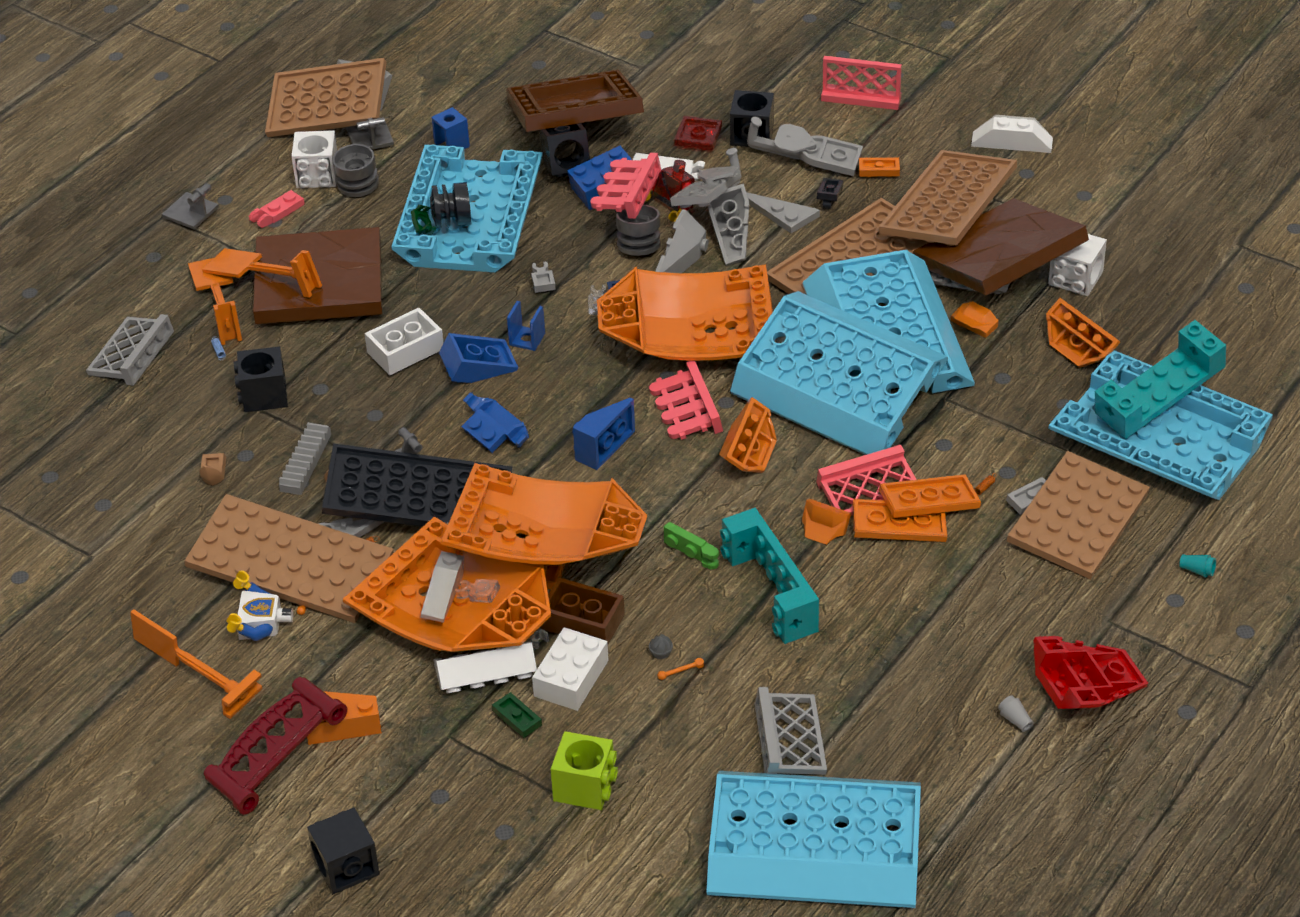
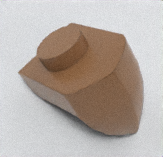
[199,453,227,486]

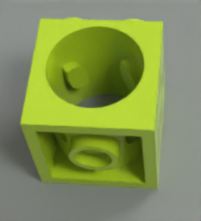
[551,731,618,810]

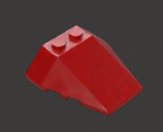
[1033,636,1148,709]

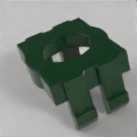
[411,205,437,235]

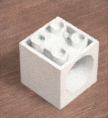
[292,131,337,188]
[1048,234,1107,296]

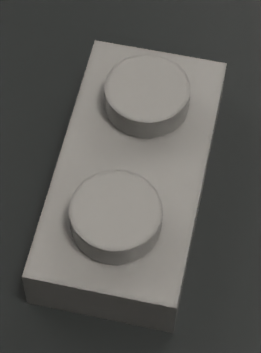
[1006,477,1046,515]

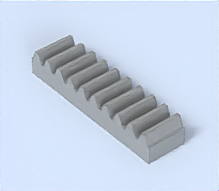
[279,422,331,495]

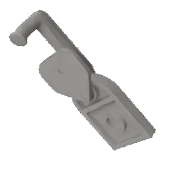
[747,117,863,176]
[670,148,742,208]

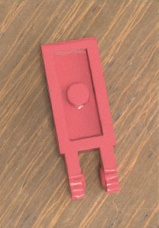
[249,190,305,228]

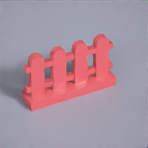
[590,153,661,219]
[649,361,723,440]

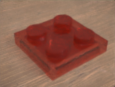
[674,116,722,151]

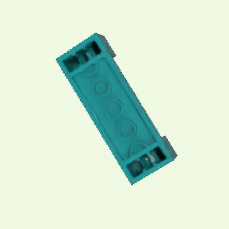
[1094,320,1226,439]
[720,507,819,644]

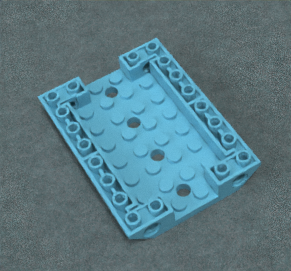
[392,144,543,273]
[802,250,975,394]
[730,291,948,455]
[1048,350,1273,500]
[707,771,921,908]

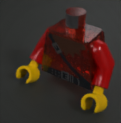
[645,160,695,222]

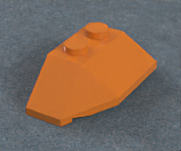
[1046,298,1120,368]
[719,397,777,473]

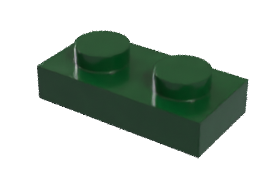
[492,692,542,738]

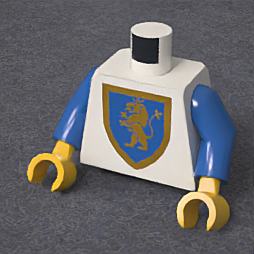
[226,570,293,641]

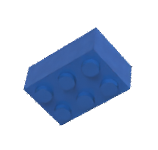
[567,146,632,210]

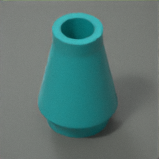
[1179,554,1216,578]

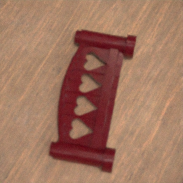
[203,677,347,815]

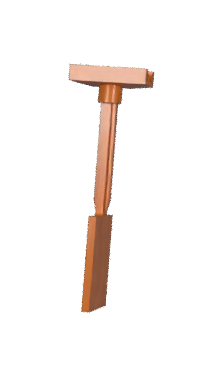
[202,248,322,298]
[188,258,242,345]
[130,609,262,719]

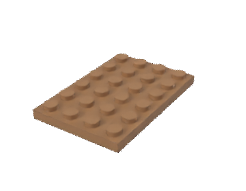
[265,58,387,137]
[1007,451,1150,580]

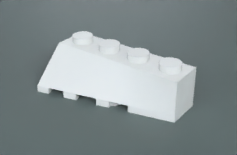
[433,642,537,693]

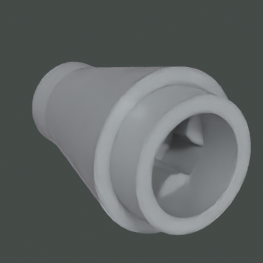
[998,695,1034,732]

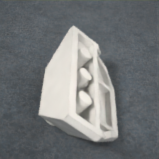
[971,115,1053,153]

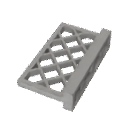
[86,314,174,385]
[754,687,827,775]

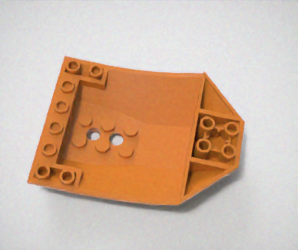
[597,264,777,361]
[441,463,647,565]
[343,517,551,652]

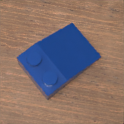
[439,333,518,383]
[572,398,635,470]

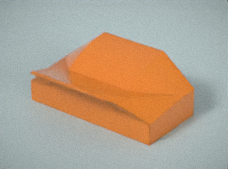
[951,301,998,338]
[802,499,851,545]

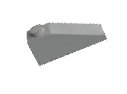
[421,551,464,622]

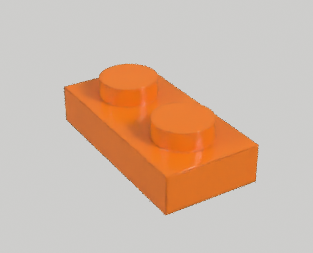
[859,157,900,177]

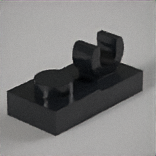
[817,178,844,210]

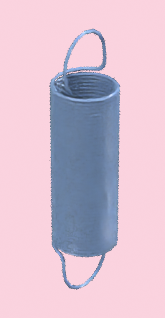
[211,336,226,360]

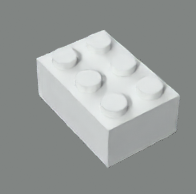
[365,308,444,375]
[532,628,609,711]

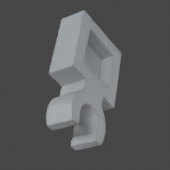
[531,261,556,293]

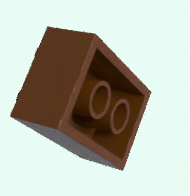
[541,577,625,644]

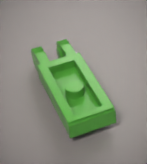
[664,522,719,570]

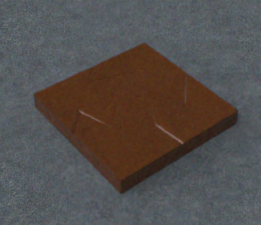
[506,70,644,132]
[913,198,1089,295]
[253,227,382,324]

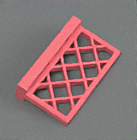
[821,56,902,110]
[816,445,917,516]

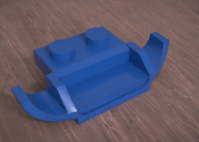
[461,392,529,453]

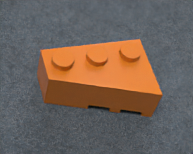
[307,691,382,745]

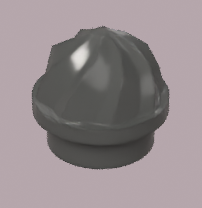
[649,634,673,659]

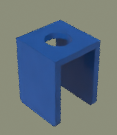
[431,107,470,149]
[507,301,545,351]

